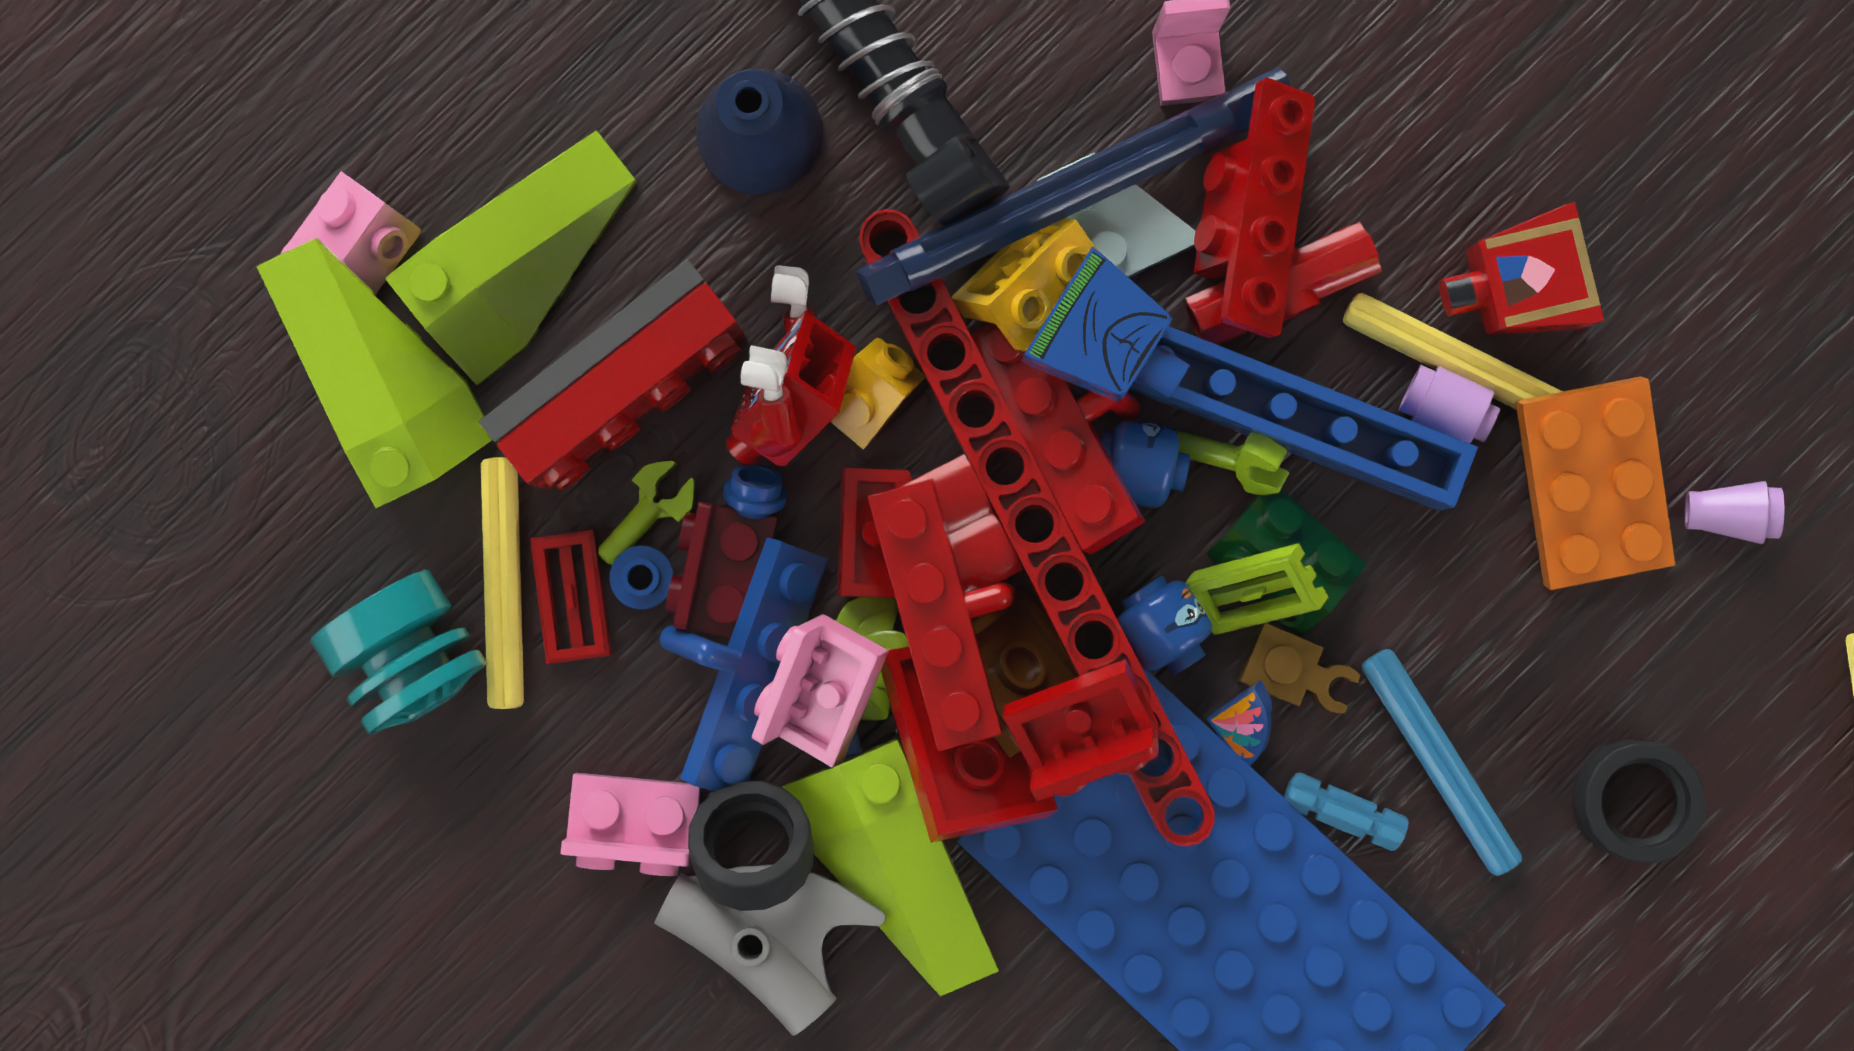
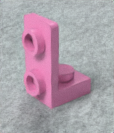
[1152,0,1231,106]

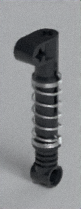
[798,0,1010,225]

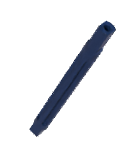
[856,68,1290,305]

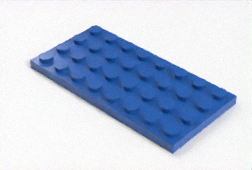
[956,666,1505,1051]

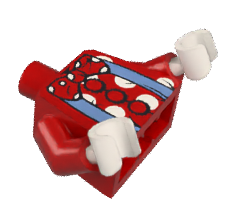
[726,265,857,466]

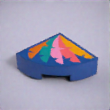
[1206,680,1272,766]

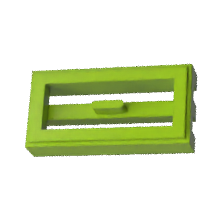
[1185,543,1328,635]

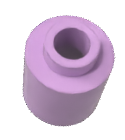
[1398,365,1500,444]

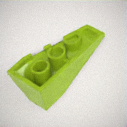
[385,130,637,386]
[257,237,492,508]
[782,736,999,997]

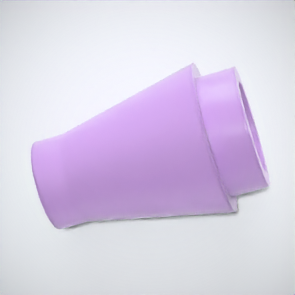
[1685,481,1784,544]

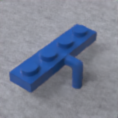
[660,537,829,791]

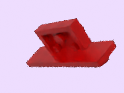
[1193,78,1315,338]

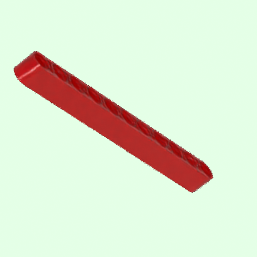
[859,209,1215,846]

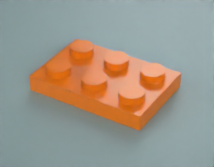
[1516,376,1675,590]

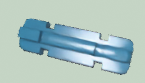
[1284,773,1409,851]

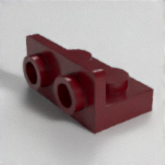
[665,501,779,638]

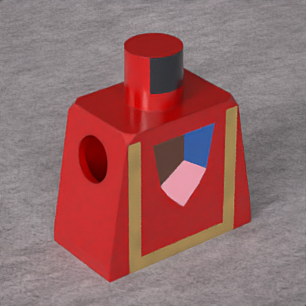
[1439,202,1604,335]

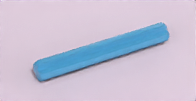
[1362,649,1522,876]

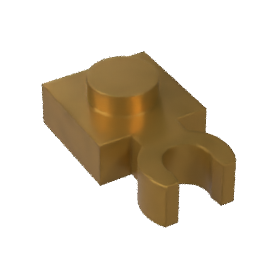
[1237,623,1360,714]

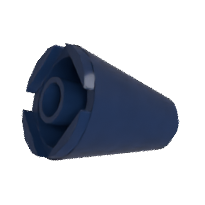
[696,69,822,195]

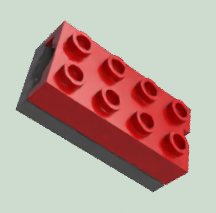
[478,259,746,491]

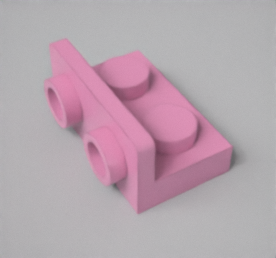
[561,772,702,876]

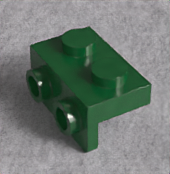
[1207,489,1367,636]

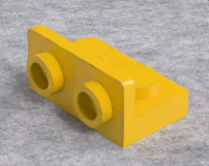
[951,218,1098,351]

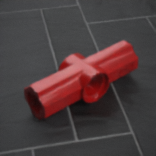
[1183,222,1382,345]

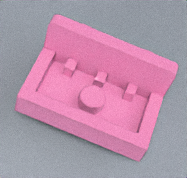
[281,171,421,295]
[751,614,889,768]

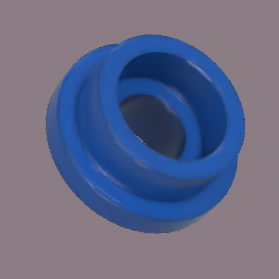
[722,464,787,519]
[610,546,674,609]

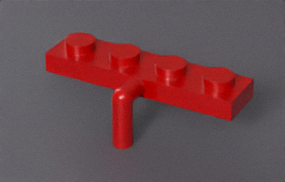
[971,323,1145,555]
[867,479,1016,751]

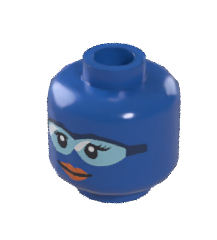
[1101,419,1190,508]
[1118,575,1213,675]

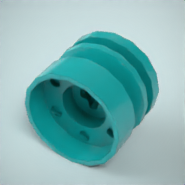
[310,570,487,735]

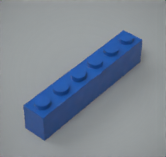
[1129,326,1478,511]

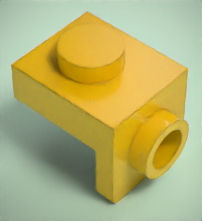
[830,338,925,450]

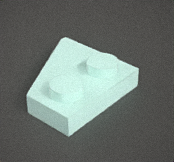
[1037,152,1196,278]

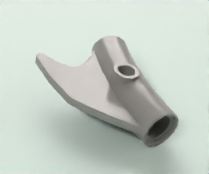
[654,865,885,1036]

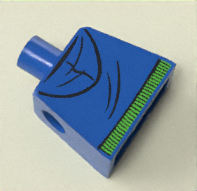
[1022,247,1190,402]

